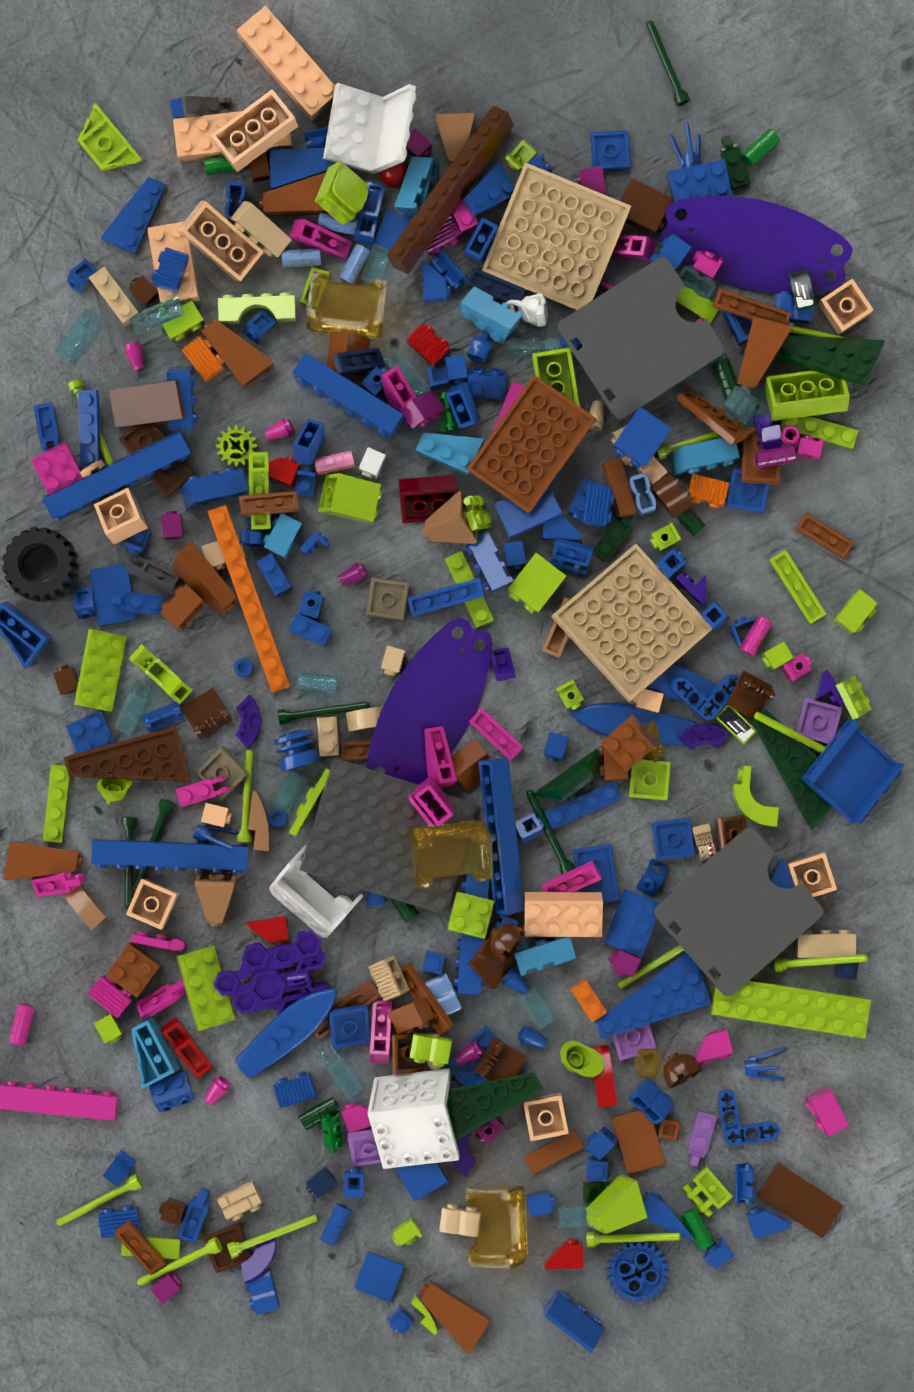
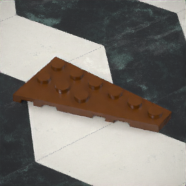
[64,727,191,782]

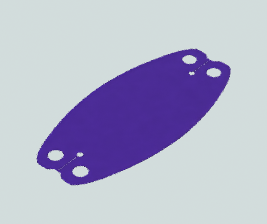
[659,196,853,294]
[366,618,493,785]

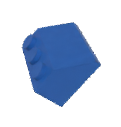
[604,889,660,958]
[543,1290,604,1352]

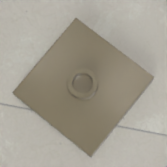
[366,577,409,621]
[196,746,249,800]

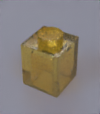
[634,1048,661,1078]

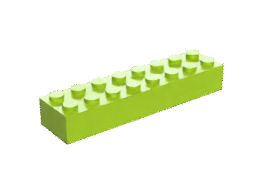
[710,974,871,1038]

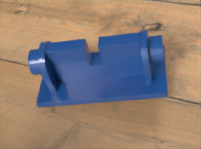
[304,127,328,148]
[430,250,468,291]
[142,702,185,733]
[735,1162,755,1204]

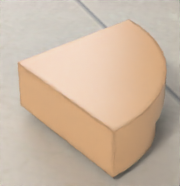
[80,459,105,478]

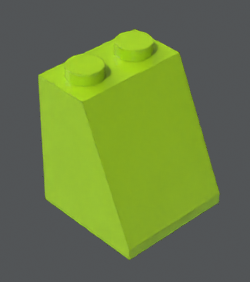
[318,473,382,522]
[586,1175,647,1234]

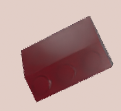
[399,475,457,523]

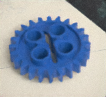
[606,1241,669,1304]

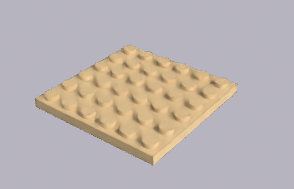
[482,163,632,310]
[552,544,713,702]

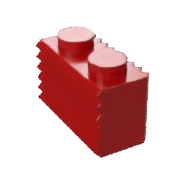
[406,323,450,368]

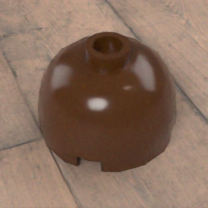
[489,923,526,963]
[663,1052,702,1088]

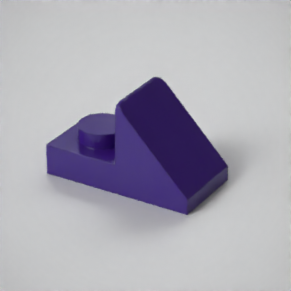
[752,413,782,451]
[674,573,706,606]
[491,647,516,682]
[815,670,845,707]

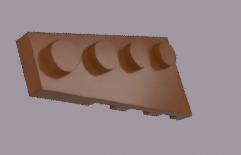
[676,389,756,445]

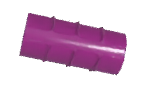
[754,445,796,469]

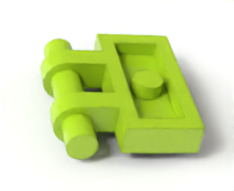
[463,495,492,531]
[836,675,872,720]
[682,1166,733,1218]

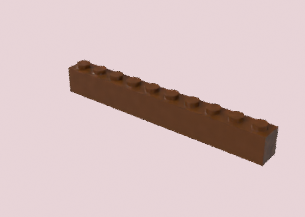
[386,106,514,274]

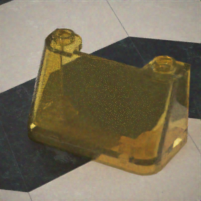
[306,272,388,338]
[410,821,493,888]
[465,1185,527,1269]

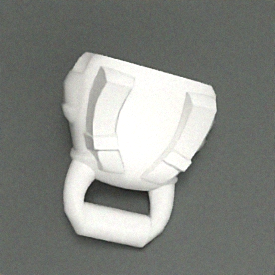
[506,293,548,327]

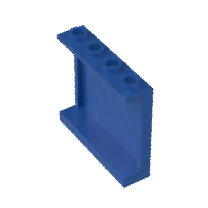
[801,720,904,824]

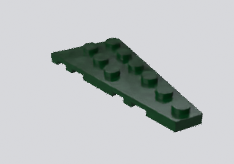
[775,335,885,386]
[752,709,832,830]
[446,1072,544,1140]

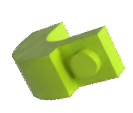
[129,644,193,704]
[732,765,779,827]

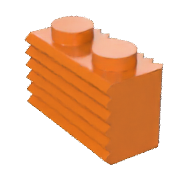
[182,336,224,383]
[687,474,729,509]
[570,979,607,1022]

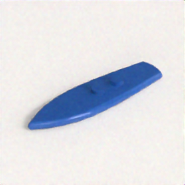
[645,663,717,708]
[570,703,697,746]
[236,988,338,1078]

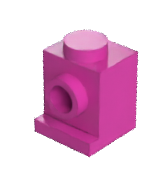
[692,250,723,278]
[793,436,824,460]
[781,653,812,682]

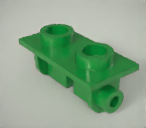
[436,392,461,433]
[321,1113,343,1155]

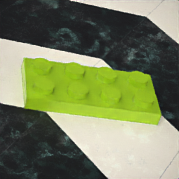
[74,629,127,712]
[176,945,235,1031]

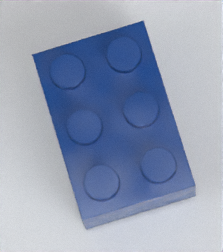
[667,159,733,214]

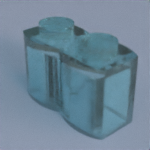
[678,263,719,298]
[723,386,760,426]

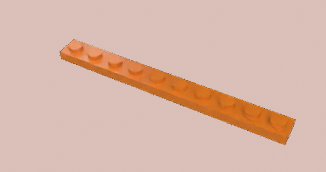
[207,505,290,693]

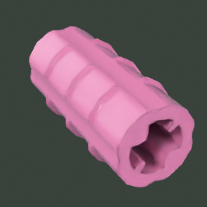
[314,451,355,476]

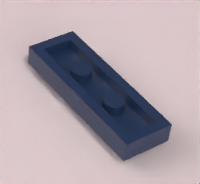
[466,267,526,308]
[332,348,385,374]

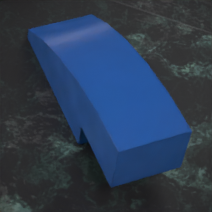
[354,181,386,245]

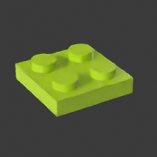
[629,759,671,800]
[448,892,494,939]

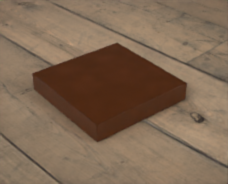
[468,934,516,990]
[203,1222,252,1273]

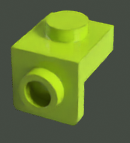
[505,139,538,171]

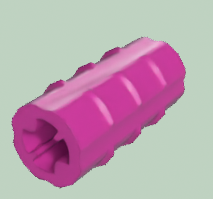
[740,615,772,657]
[8,1003,35,1045]

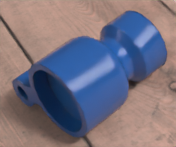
[239,517,264,547]

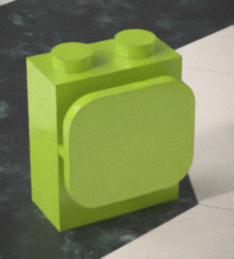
[315,161,368,225]
[507,553,566,614]

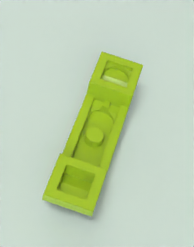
[676,285,719,324]
[248,452,271,530]

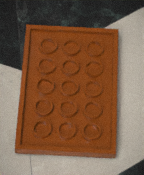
[467,375,597,514]

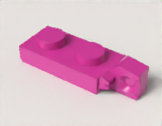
[31,872,86,897]
[135,980,186,1021]

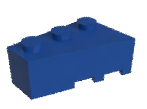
[167,366,197,430]
[180,467,249,510]

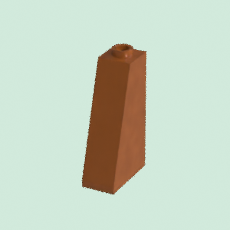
[259,172,328,217]
[737,314,794,389]
[202,320,274,389]
[171,542,237,615]
[4,841,83,880]
[419,1280,490,1354]

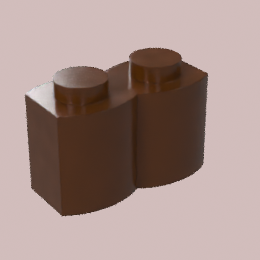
[651,474,692,518]

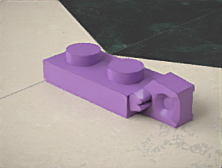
[687,1110,717,1167]

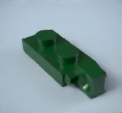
[720,135,751,190]
[593,515,634,562]

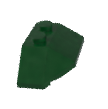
[534,748,599,801]

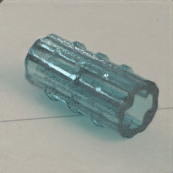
[297,673,337,693]

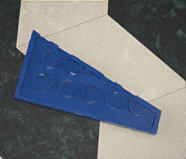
[595,953,711,1039]

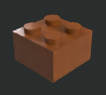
[160,585,207,631]
[601,714,658,772]
[106,942,162,998]

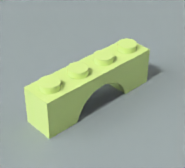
[218,293,297,325]

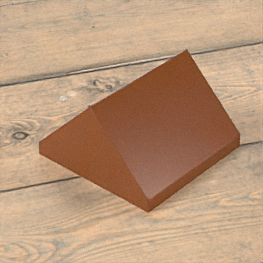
[327,332,368,376]
[451,739,491,792]
[715,815,746,850]
[392,1032,424,1075]

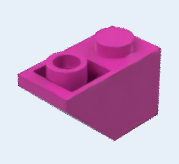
[693,1029,733,1065]

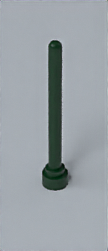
[646,20,690,107]
[278,702,370,725]
[526,789,575,874]
[134,799,175,888]
[122,817,137,909]

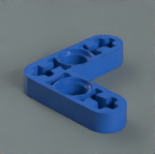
[670,674,739,720]
[717,1089,780,1146]

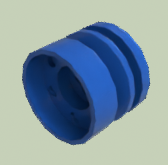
[273,730,321,772]

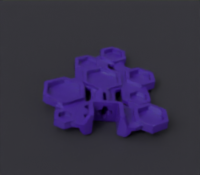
[213,929,332,1016]

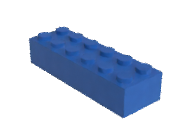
[293,353,404,440]

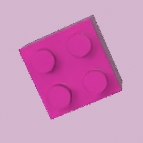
[31,441,84,495]
[805,1086,849,1136]

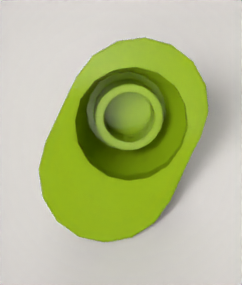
[97,778,134,804]
[560,1041,604,1077]

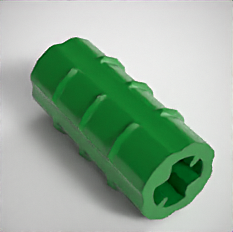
[741,129,780,167]
[204,155,244,175]
[681,1207,715,1250]

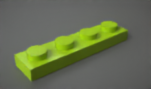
[780,416,859,449]
[769,549,826,625]
[444,551,494,628]
[43,765,70,843]

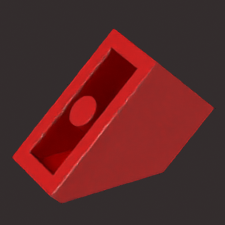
[268,456,301,488]
[247,916,290,945]
[544,1238,584,1269]

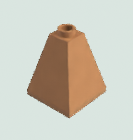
[435,113,474,163]
[422,491,478,544]
[195,870,238,926]

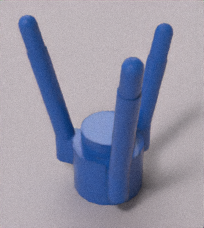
[669,122,701,168]
[193,824,239,850]
[744,1047,787,1081]

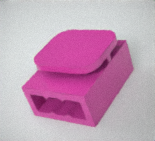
[408,776,455,828]

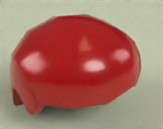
[380,162,408,189]

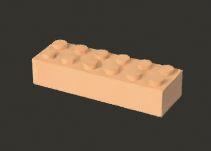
[237,5,335,122]
[173,106,293,163]

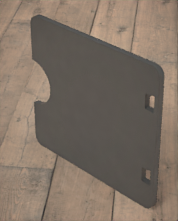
[558,257,724,419]
[653,827,823,996]

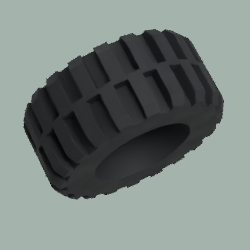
[2,527,79,602]

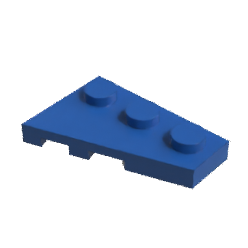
[463,162,515,216]

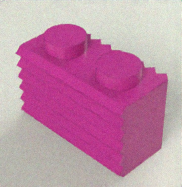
[88,975,134,1018]

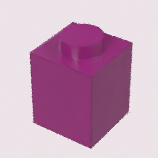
[406,128,432,157]
[161,511,184,540]
[150,1272,183,1304]

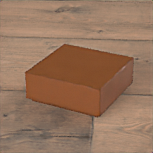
[657,1118,681,1141]

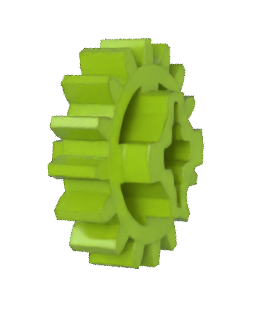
[216,425,258,468]

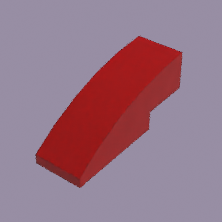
[161,1017,213,1078]
[590,1045,617,1108]

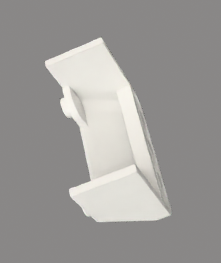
[269,845,363,938]

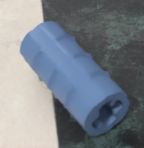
[318,212,358,235]
[339,244,371,286]
[282,248,321,268]

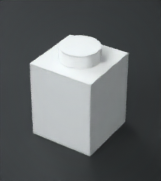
[359,447,386,479]

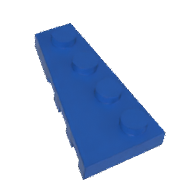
[100,177,167,255]

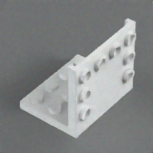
[323,83,416,174]
[367,1068,460,1169]

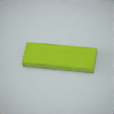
[121,1236,181,1259]

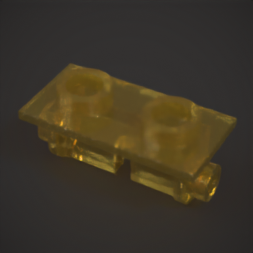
[641,720,665,763]

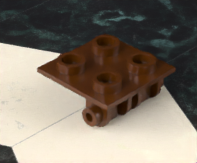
[727,670,775,720]
[180,688,233,740]
[475,1037,527,1081]

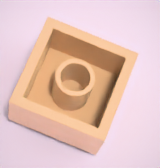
[817,279,874,335]
[94,488,148,545]
[786,852,837,897]
[126,878,179,930]
[523,1093,569,1141]

